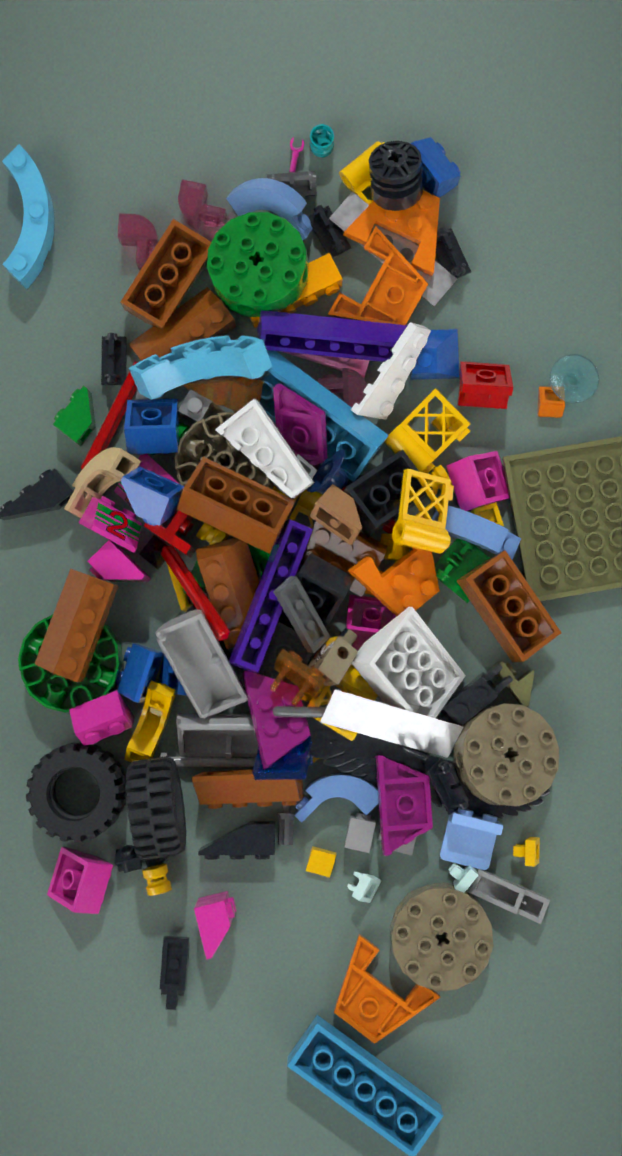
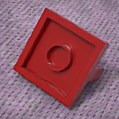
[457,361,513,409]
[144,510,196,558]

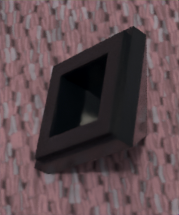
[139,535,168,570]

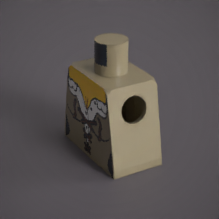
[303,628,358,687]

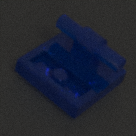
[253,735,313,780]

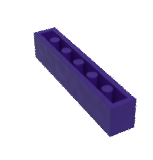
[257,310,408,362]
[229,519,313,673]

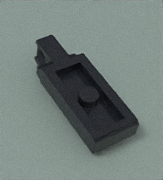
[160,936,190,1010]

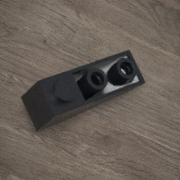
[0,468,74,521]
[198,821,275,860]

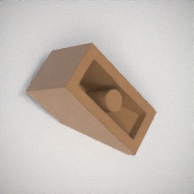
[310,484,362,545]

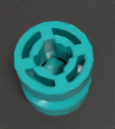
[310,124,334,158]

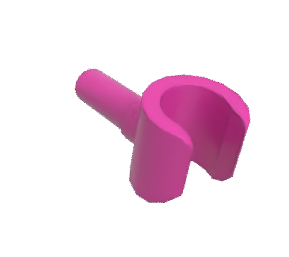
[289,136,304,173]

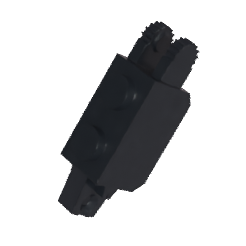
[439,663,513,726]

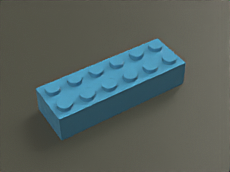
[235,350,389,482]
[287,1015,444,1156]

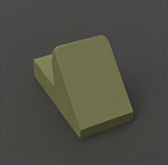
[492,661,534,707]

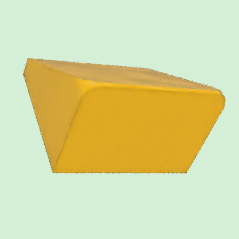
[306,846,336,878]

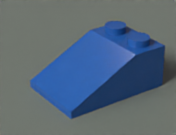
[116,643,164,703]

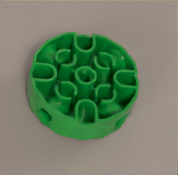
[207,212,309,317]
[18,614,124,713]

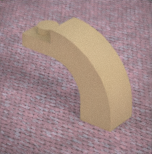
[64,447,141,519]

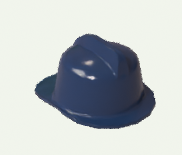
[306,449,348,495]

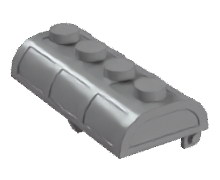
[155,609,248,719]
[176,713,261,759]

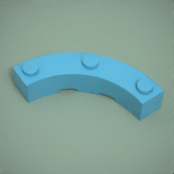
[2,144,55,290]
[129,336,272,400]

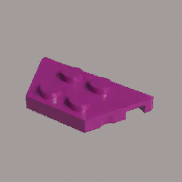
[273,384,327,465]
[242,671,310,769]
[376,755,433,856]

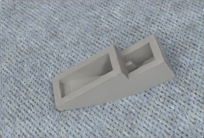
[469,869,551,924]

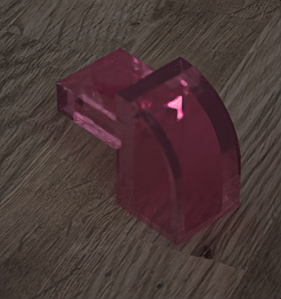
[178,179,227,230]
[118,213,159,270]
[318,368,367,407]

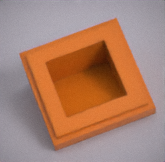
[538,386,565,418]

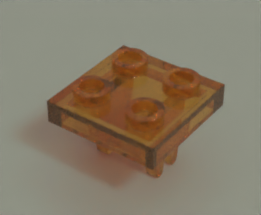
[270,649,326,707]

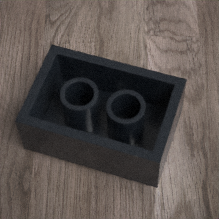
[343,449,433,537]
[278,553,355,630]
[239,621,313,691]

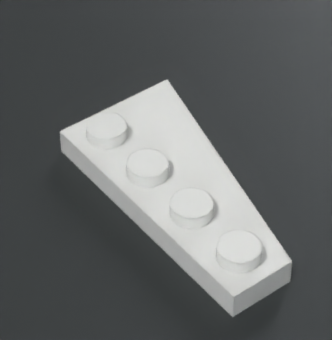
[351,322,431,420]
[215,399,314,498]

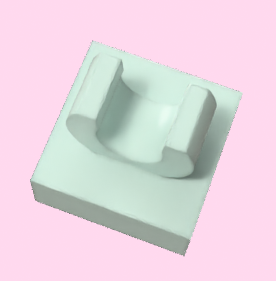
[448,863,478,892]
[347,872,382,903]

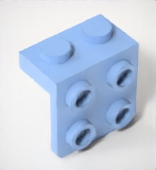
[440,807,503,870]

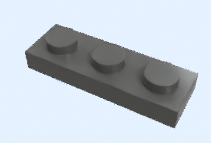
[273,576,330,653]

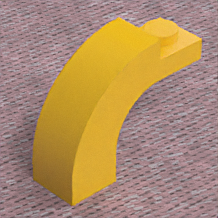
[124,680,176,763]

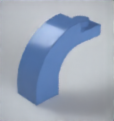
[226,178,313,240]
[432,506,521,559]
[295,773,379,823]

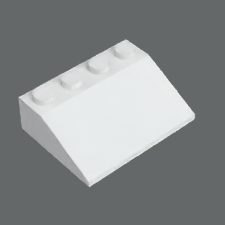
[351,607,466,718]

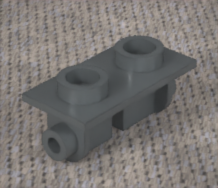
[267,171,317,197]

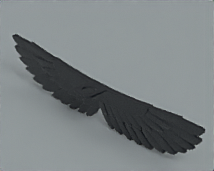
[297,700,550,818]

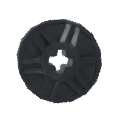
[369,140,423,211]

